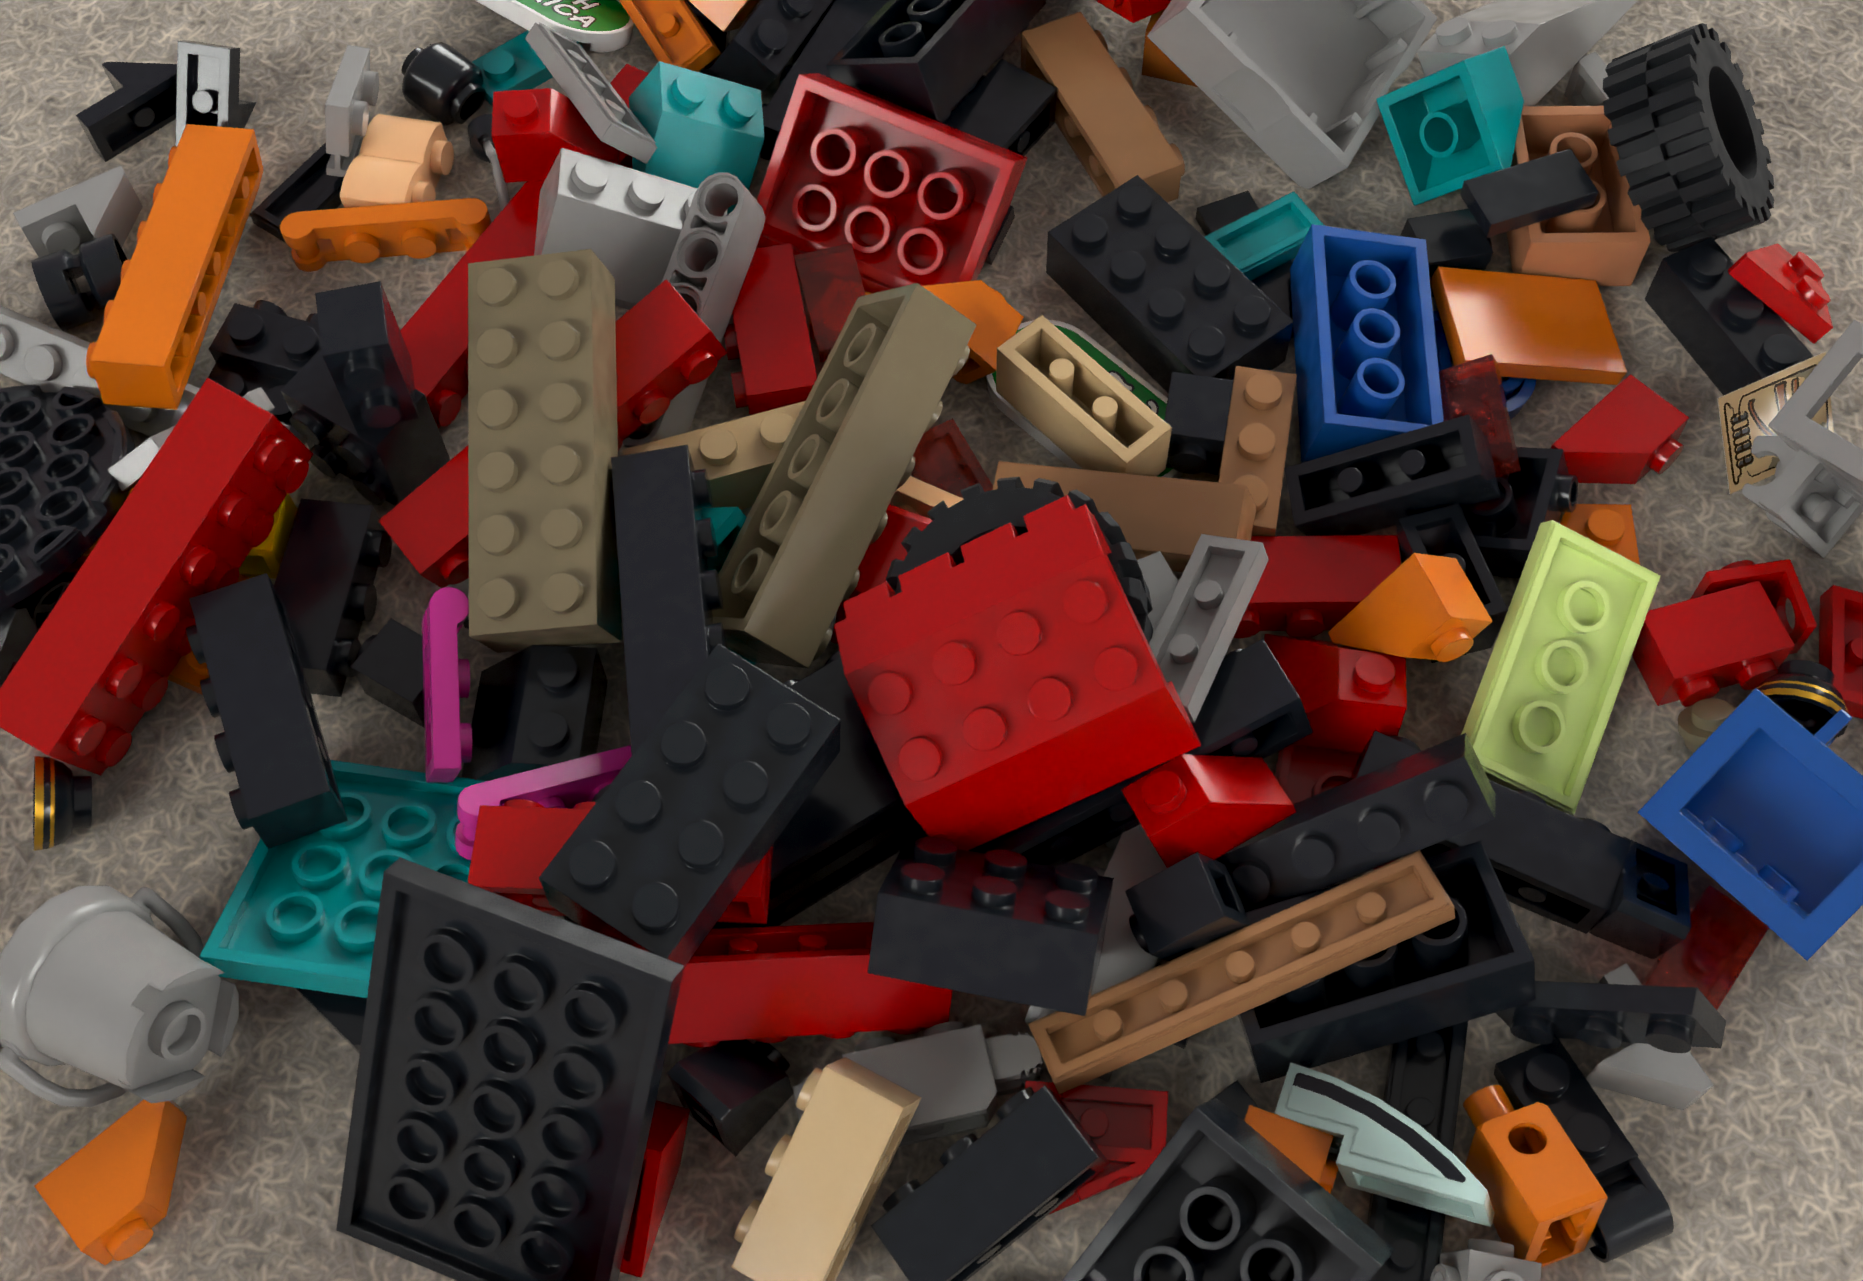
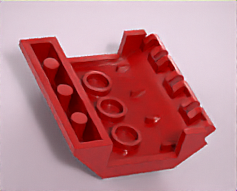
[834,495,1201,851]

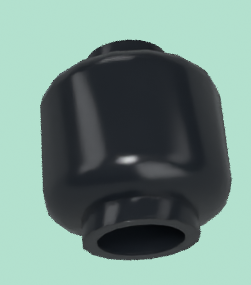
[401,42,486,126]

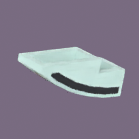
[1274,1062,1495,1227]

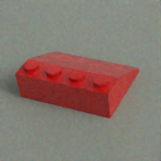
[757,73,1028,294]

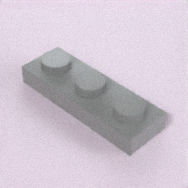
[1149,534,1269,723]

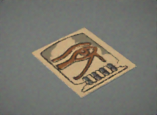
[1717,351,1834,494]

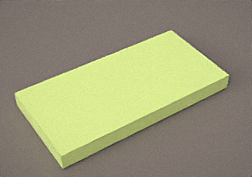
[1461,520,1661,815]

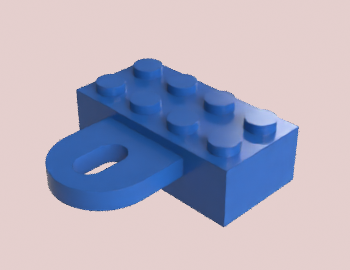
[1290,224,1536,463]

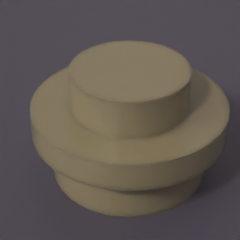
[1678,698,1736,752]

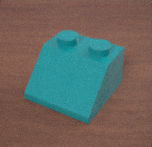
[1376,46,1524,206]
[629,61,765,214]

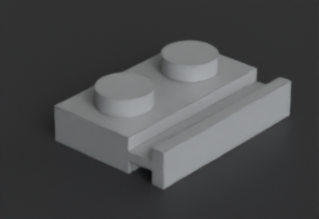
[325,45,379,177]

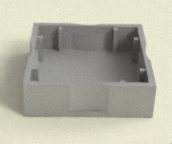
[1147,0,1437,189]

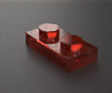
[1642,885,1769,1010]

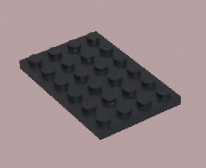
[336,857,684,1281]

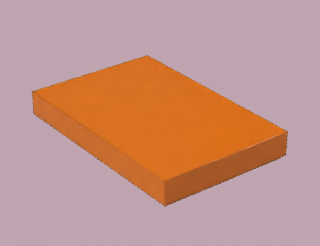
[1430,267,1627,385]

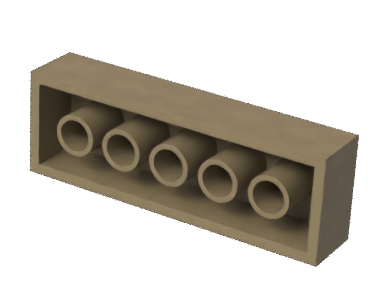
[468,249,621,653]
[712,283,977,668]

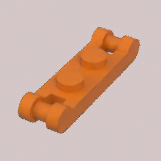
[280,198,491,272]

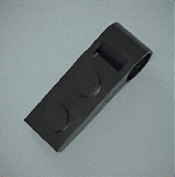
[1494,1038,1674,1263]

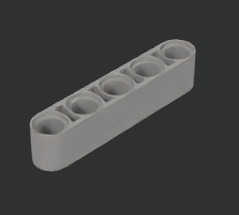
[622,172,765,448]

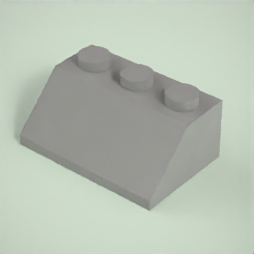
[534,148,728,313]

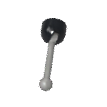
[467,114,510,211]

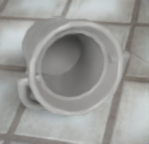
[0,885,239,1107]

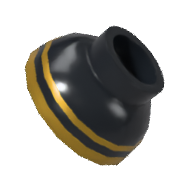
[1757,660,1848,738]
[33,756,92,851]

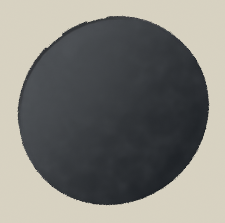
[0,385,135,613]

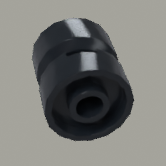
[31,233,127,331]

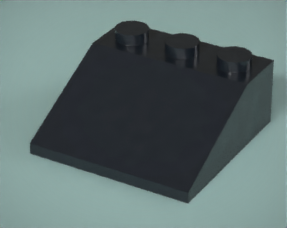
[1062,1098,1396,1281]

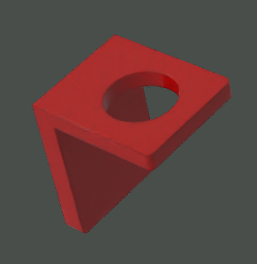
[1690,559,1817,654]

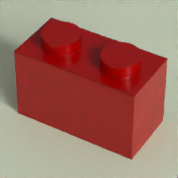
[1632,581,1795,707]

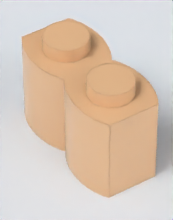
[340,114,454,208]

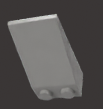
[1417,0,1638,106]

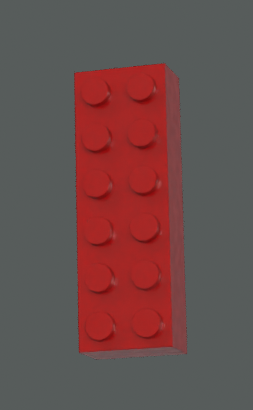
[0,378,313,776]

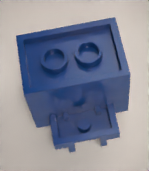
[1638,688,1863,961]

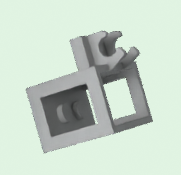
[1742,319,1863,558]

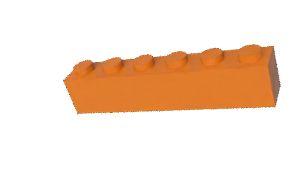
[86,124,264,410]

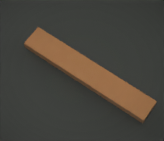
[1028,850,1455,1094]

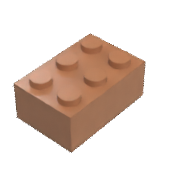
[1506,106,1651,286]

